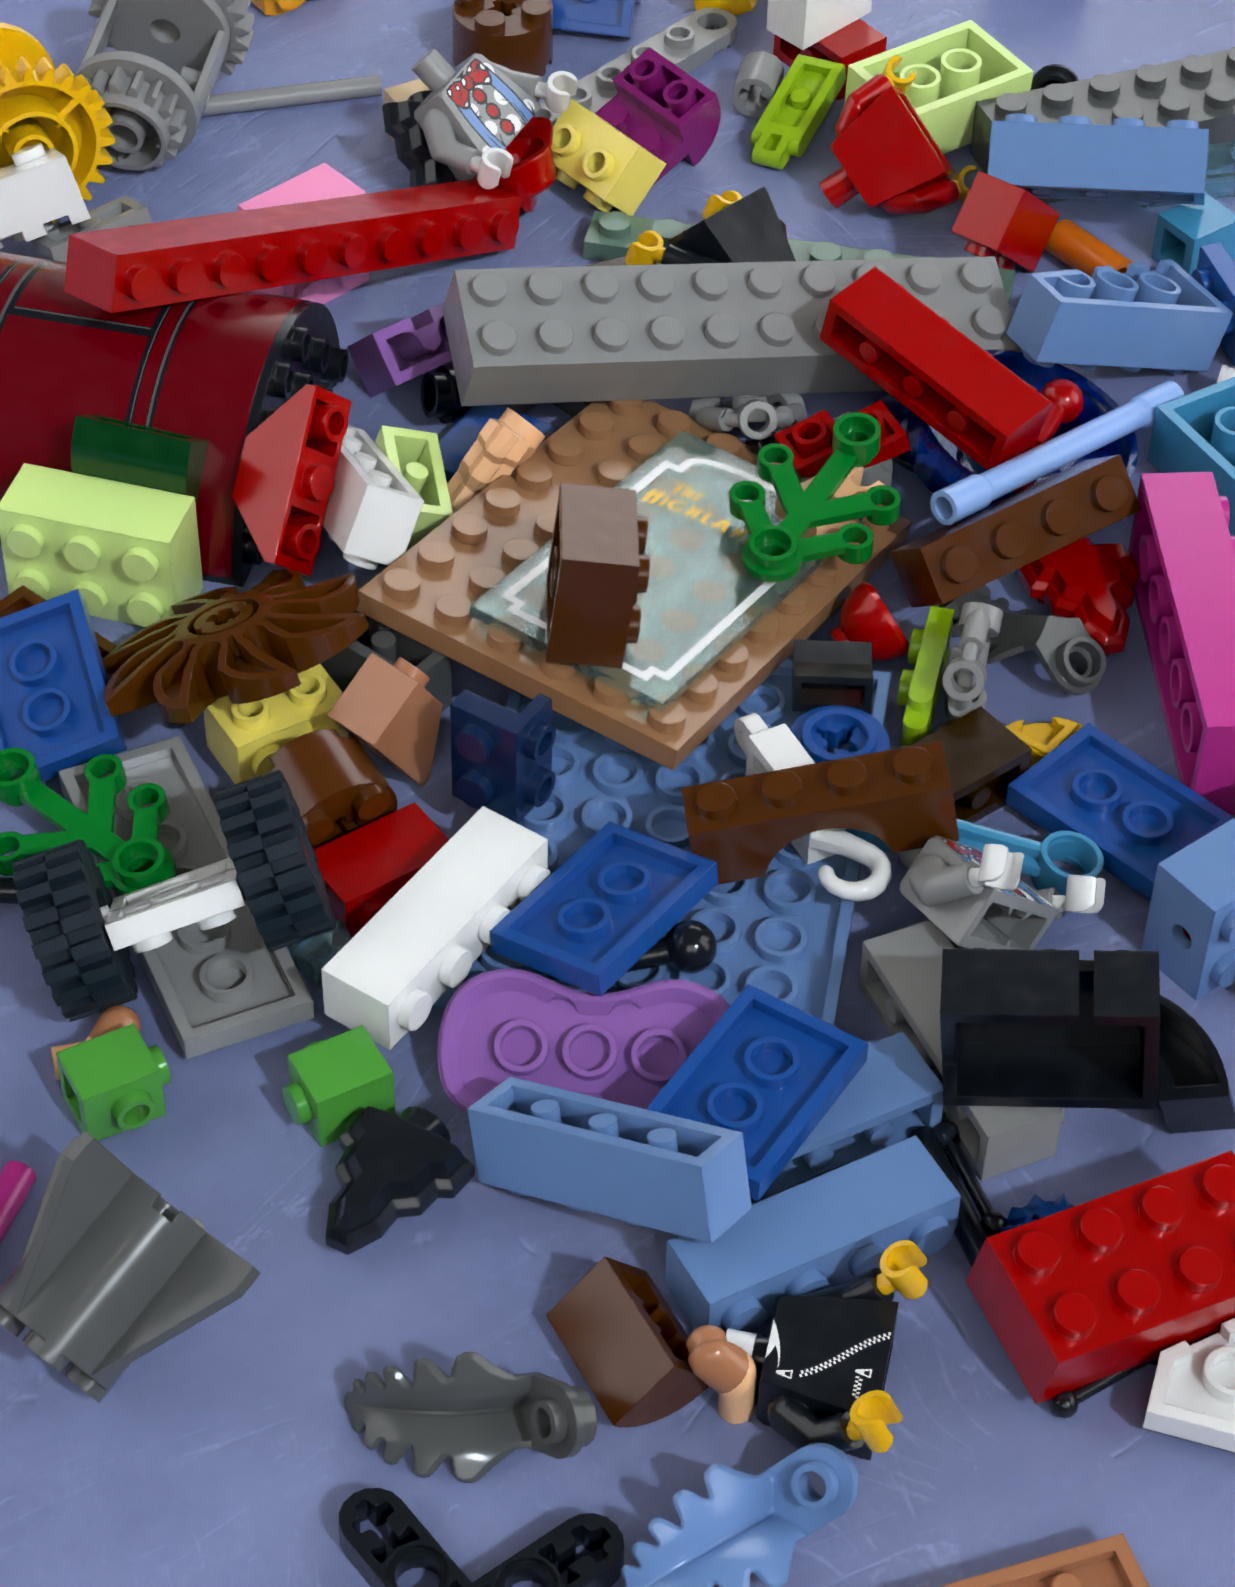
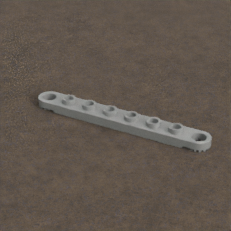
[455,8,737,182]

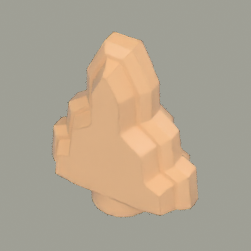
[447,407,546,514]

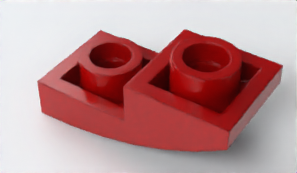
[774,400,911,477]

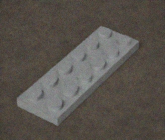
[58,736,315,1060]

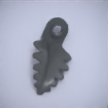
[943,585,1106,696]
[344,1352,597,1483]

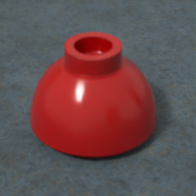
[830,581,910,661]

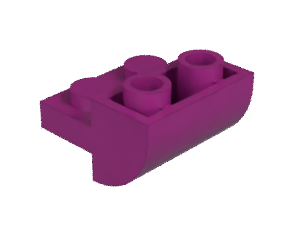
[595,47,721,185]

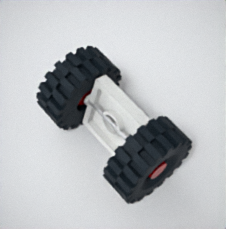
[13,769,336,1022]

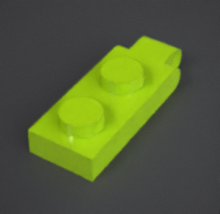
[751,54,847,170]
[897,606,955,747]

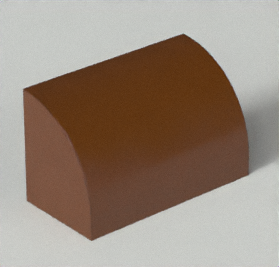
[546,1256,709,1427]

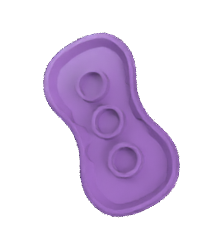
[437,968,730,1114]

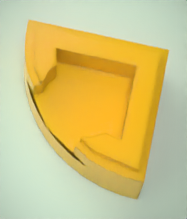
[1005,717,1083,767]

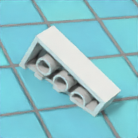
[0,143,91,249]

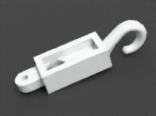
[734,713,892,902]

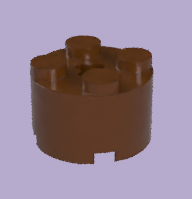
[452,0,553,77]
[253,729,398,849]

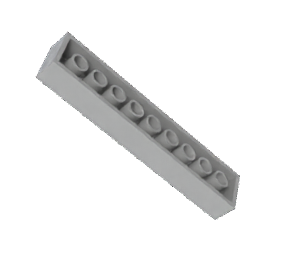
[442,256,1021,406]

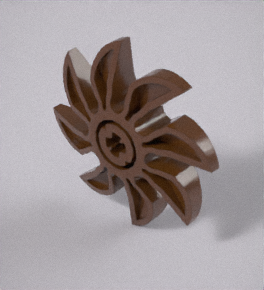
[102,569,369,724]

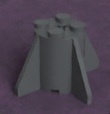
[0,1131,261,1403]

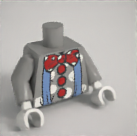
[411,47,578,189]
[898,835,1106,950]

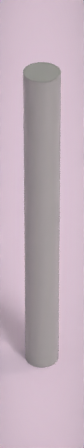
[202,75,382,117]

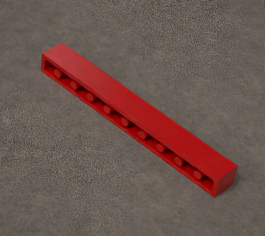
[64,179,522,313]

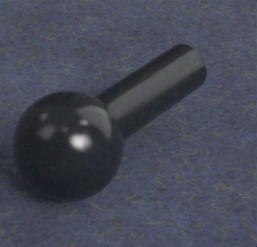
[627,920,717,974]

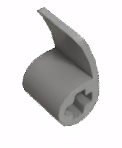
[731,50,829,124]

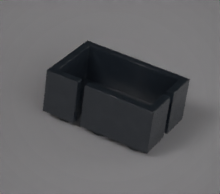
[940,948,1160,1109]

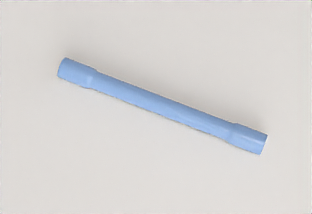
[930,381,1185,525]

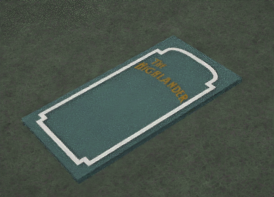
[469,431,865,713]

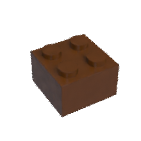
[545,483,650,668]

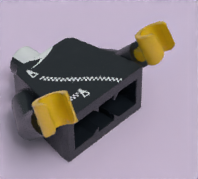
[625,186,796,265]
[726,1240,928,1460]

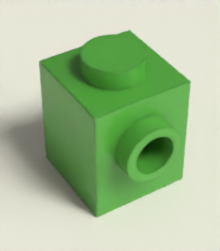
[56,1023,171,1141]
[282,1025,395,1147]

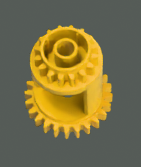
[0,22,115,224]

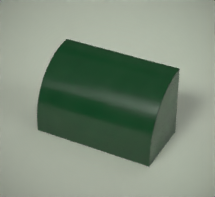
[71,414,209,506]

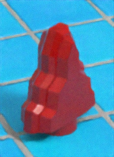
[1019,537,1139,657]

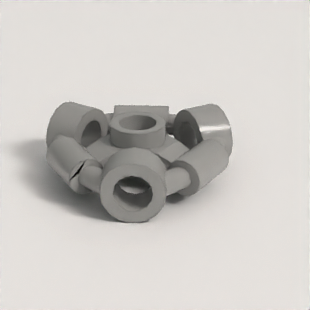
[690,393,807,440]
[942,602,1003,720]

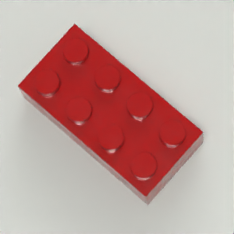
[965,1150,1235,1404]

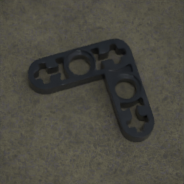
[339,1488,624,1587]

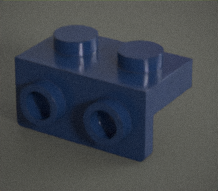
[450,689,556,824]

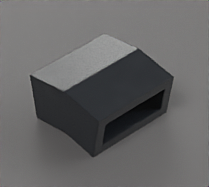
[792,639,873,714]

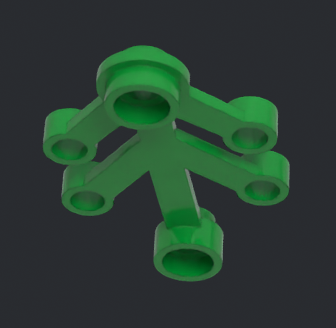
[729,412,901,582]
[0,747,176,895]

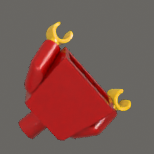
[819,56,978,215]

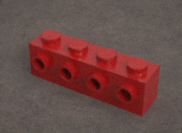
[819,266,1052,470]

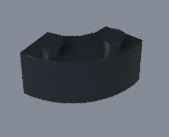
[1157,995,1235,1134]

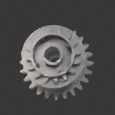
[74,0,255,171]

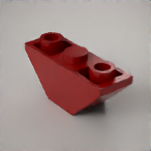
[232,384,352,577]

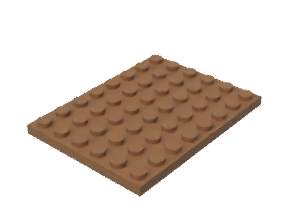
[356,399,912,770]

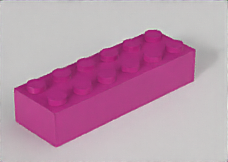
[1128,472,1235,815]

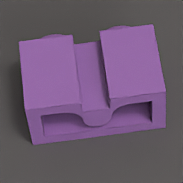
[347,302,452,398]

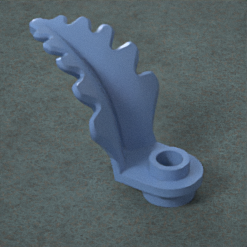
[621,1443,858,1587]

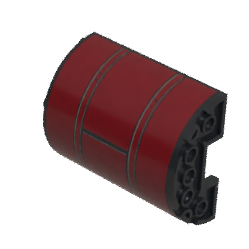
[0,252,349,587]

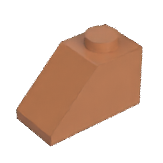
[327,652,443,787]

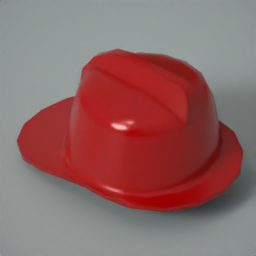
[473,117,557,213]

